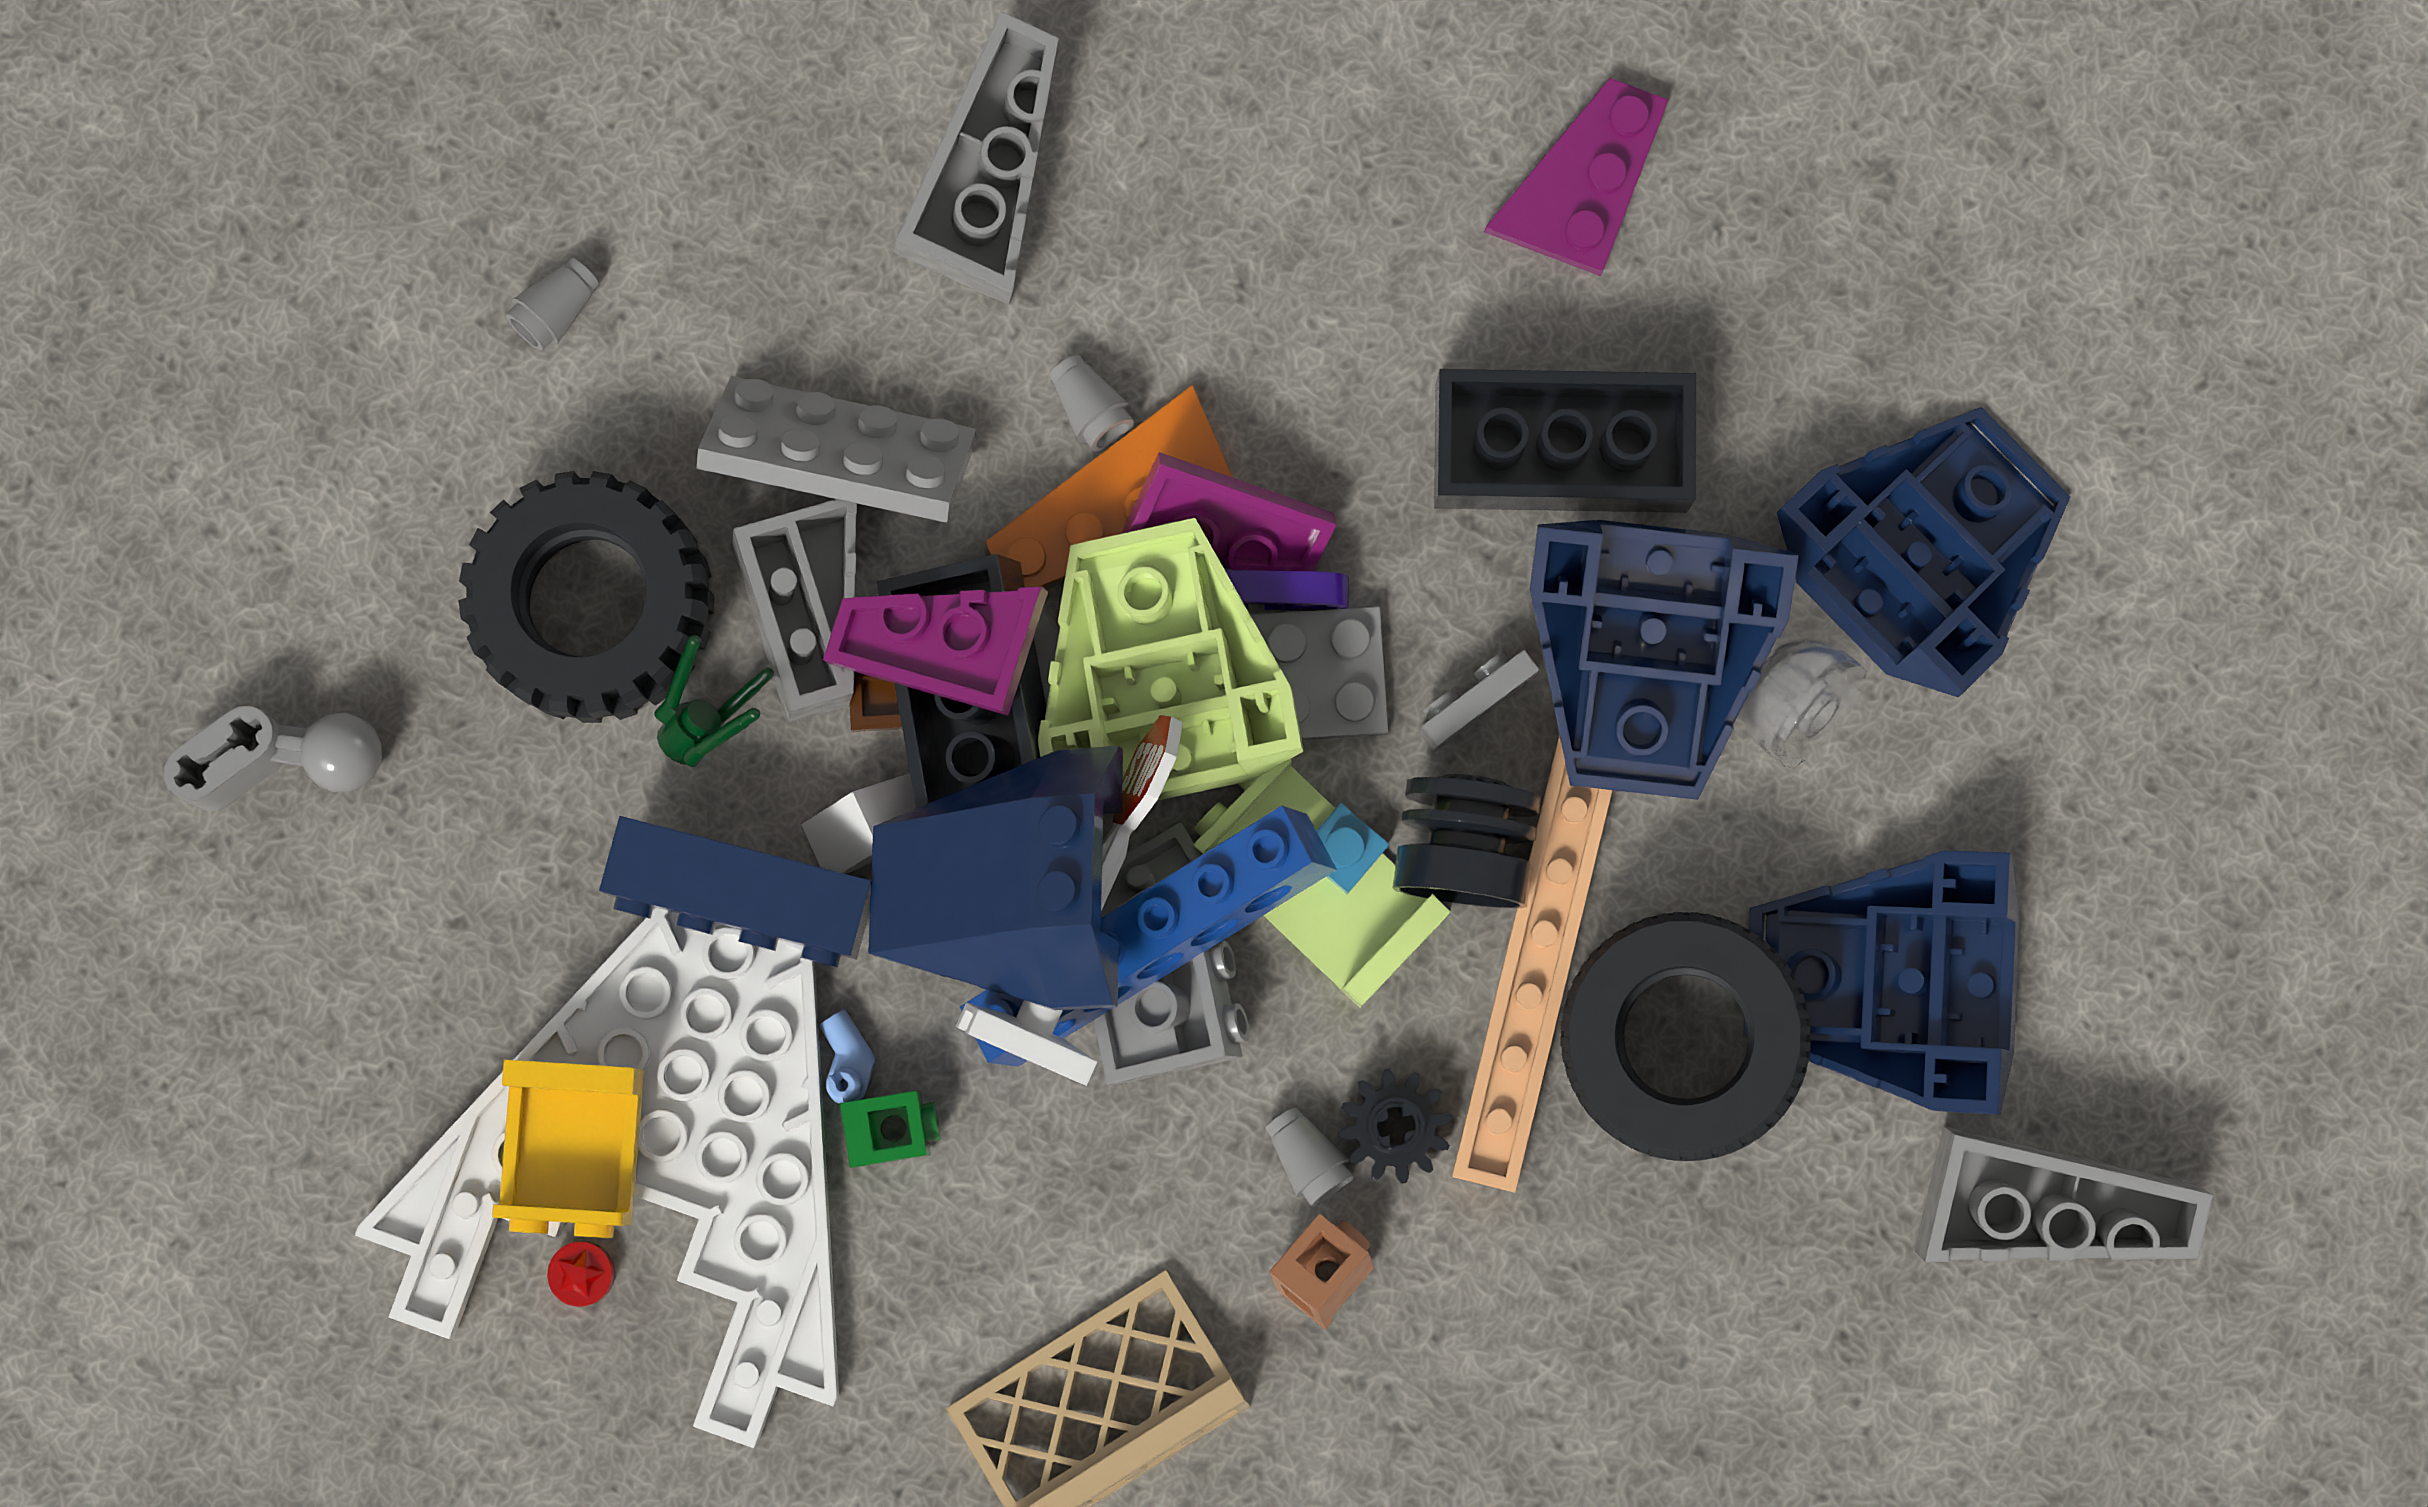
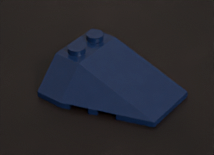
[1776,407,2071,697]
[1530,520,1798,800]
[868,746,1123,1010]
[1743,850,2020,1115]

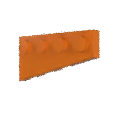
[985,385,1233,588]

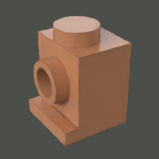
[1269,1213,1374,1330]

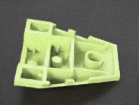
[1038,518,1304,801]

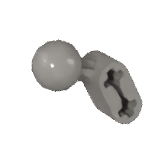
[164,706,382,811]

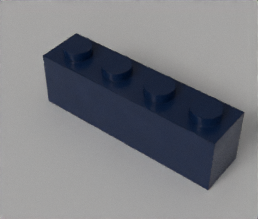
[599,816,872,968]

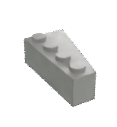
[894,11,1059,305]
[1915,1126,2213,1262]

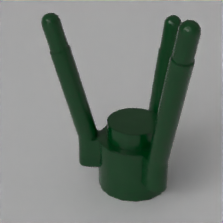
[654,635,774,767]

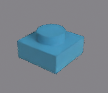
[1317,803,1390,894]

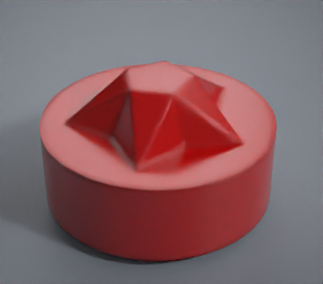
[547,1241,615,1307]

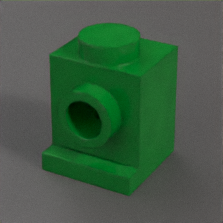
[840,1091,941,1168]

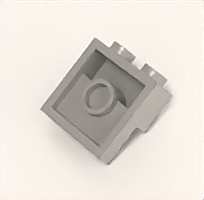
[1094,940,1249,1085]

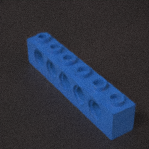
[959,805,1337,1067]

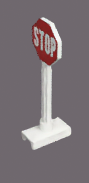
[955,715,1183,1086]

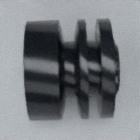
[1392,774,1541,909]

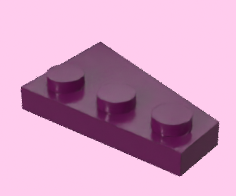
[1484,78,1669,276]
[1121,452,1337,571]
[823,586,1048,715]

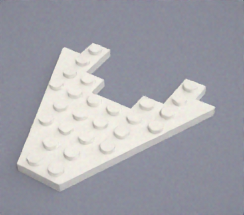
[355,908,839,1448]

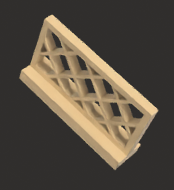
[946,1270,1250,1507]

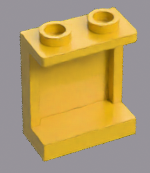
[492,1059,644,1238]

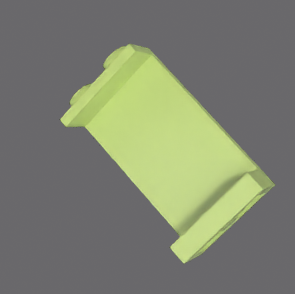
[1193,759,1451,1008]

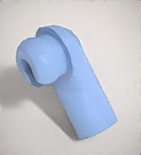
[819,1009,875,1104]

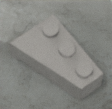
[731,499,857,724]

